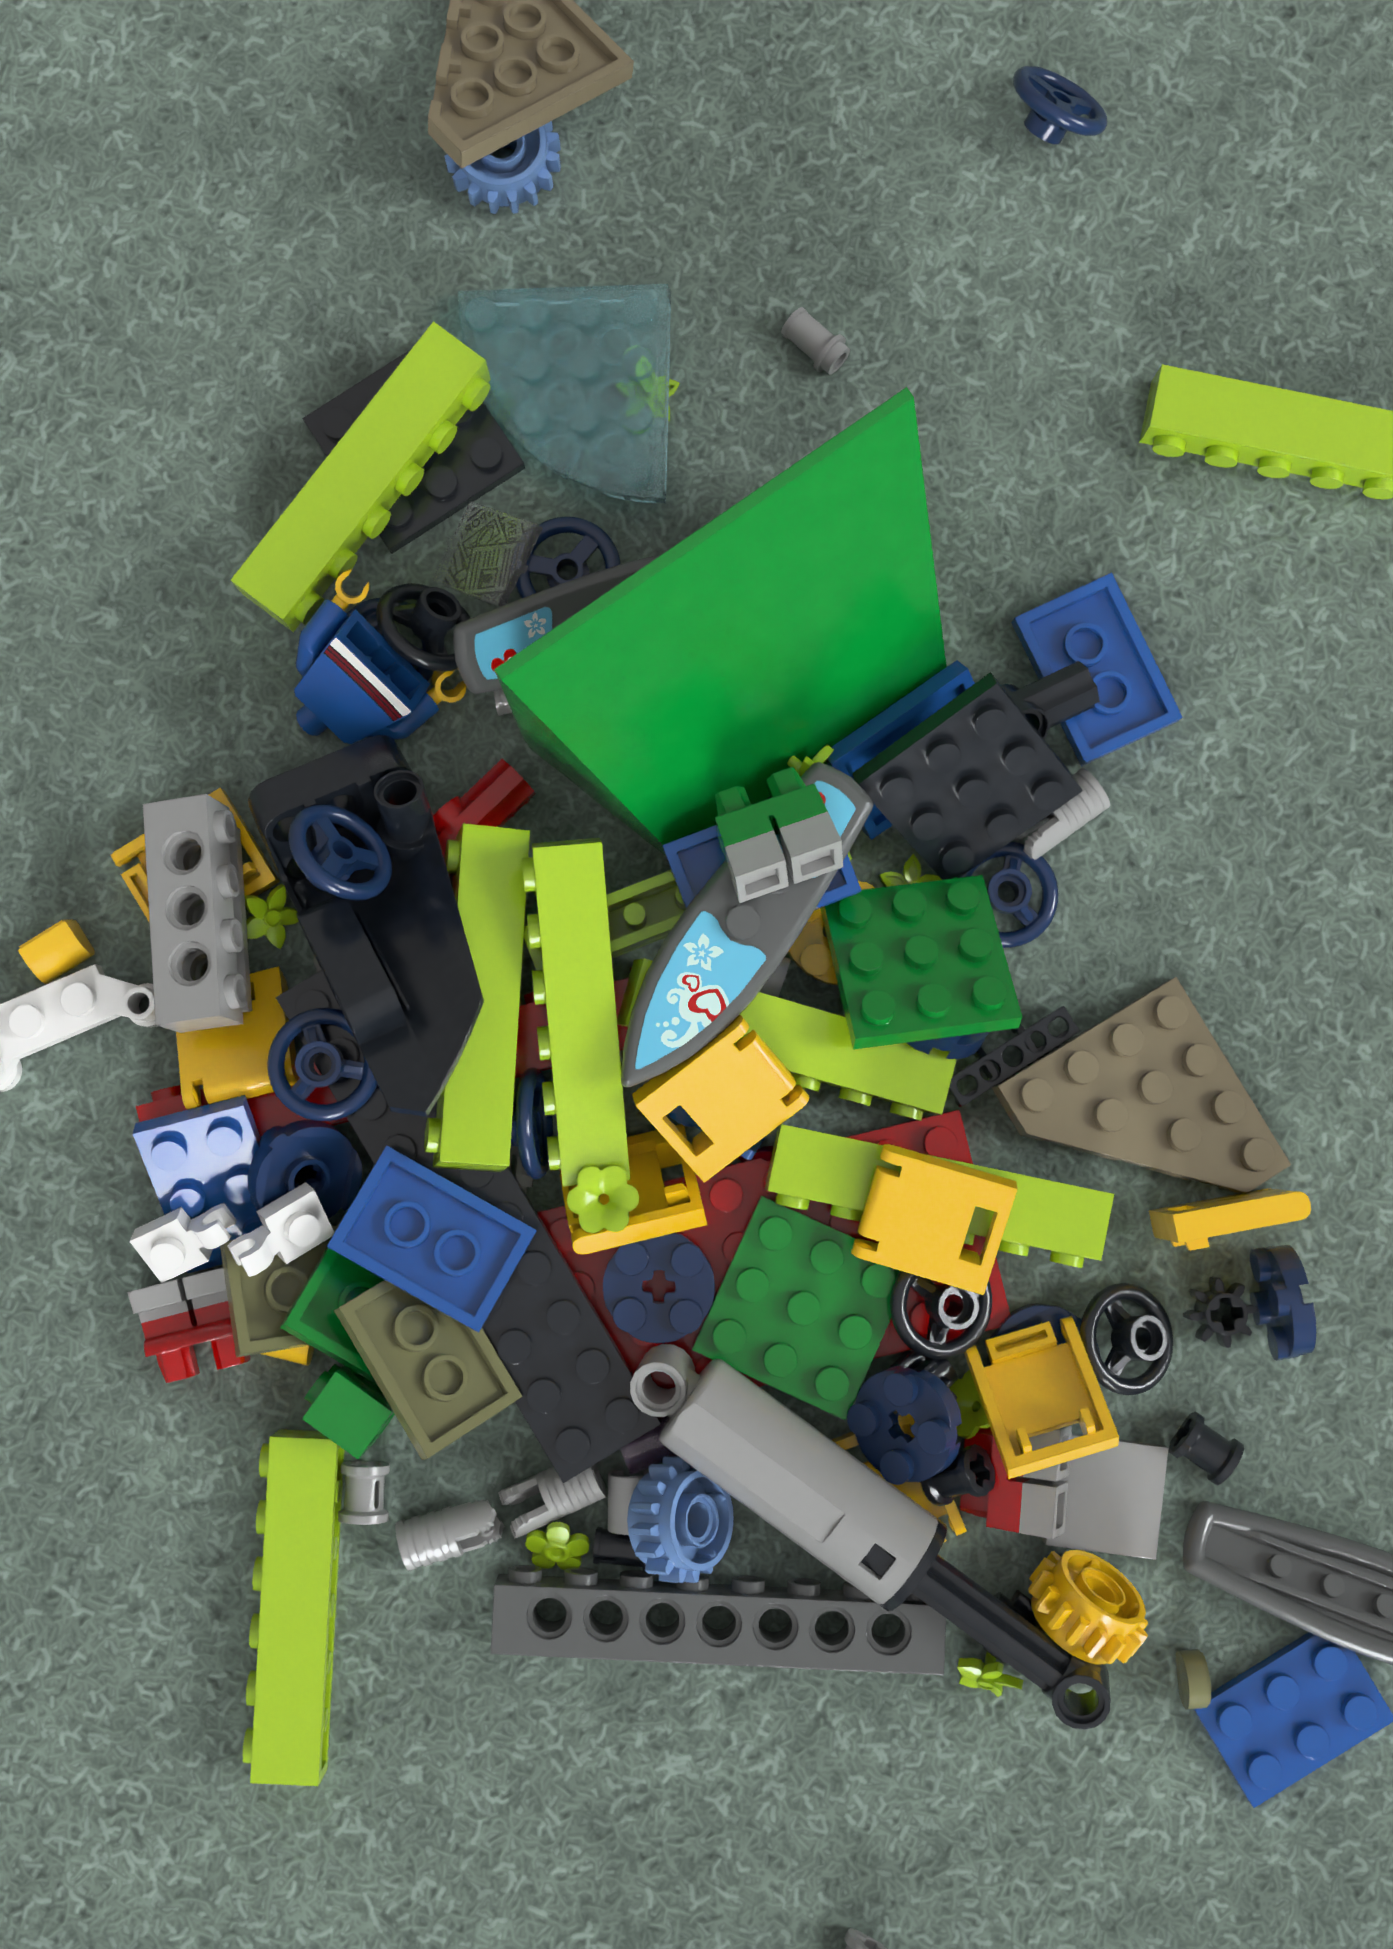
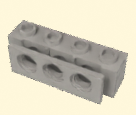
[143,794,252,1033]

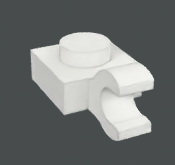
[228,1182,335,1277]
[130,1203,237,1283]

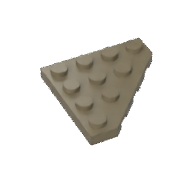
[428,0,634,169]
[992,977,1291,1194]

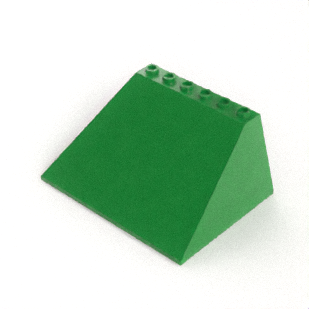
[494,387,947,855]

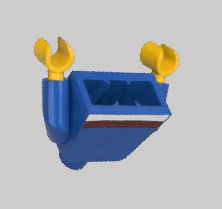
[294,569,466,744]

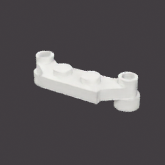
[0,964,158,1092]

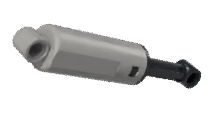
[630,1344,1111,1730]

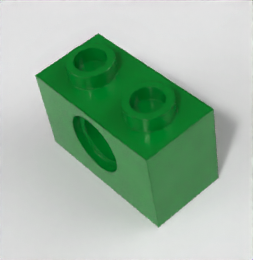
[302,1364,395,1459]

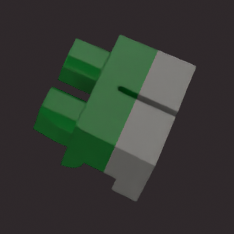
[715,767,843,903]

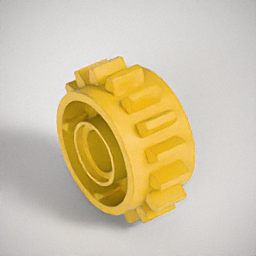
[1028,1550,1148,1665]

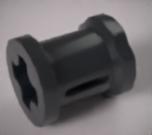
[1168,1411,1244,1485]
[920,1444,995,1506]

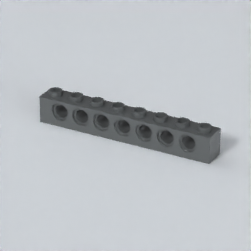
[490,1565,946,1675]

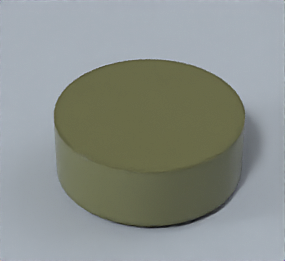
[1176,1649,1211,1710]

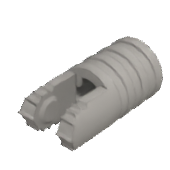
[1015,768,1110,860]
[498,1464,607,1539]
[395,1499,505,1571]

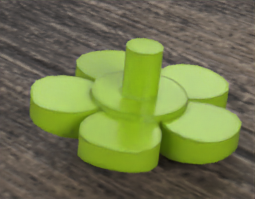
[525,1522,590,1570]

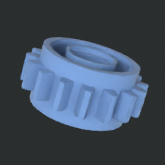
[444,121,561,214]
[627,1456,734,1583]

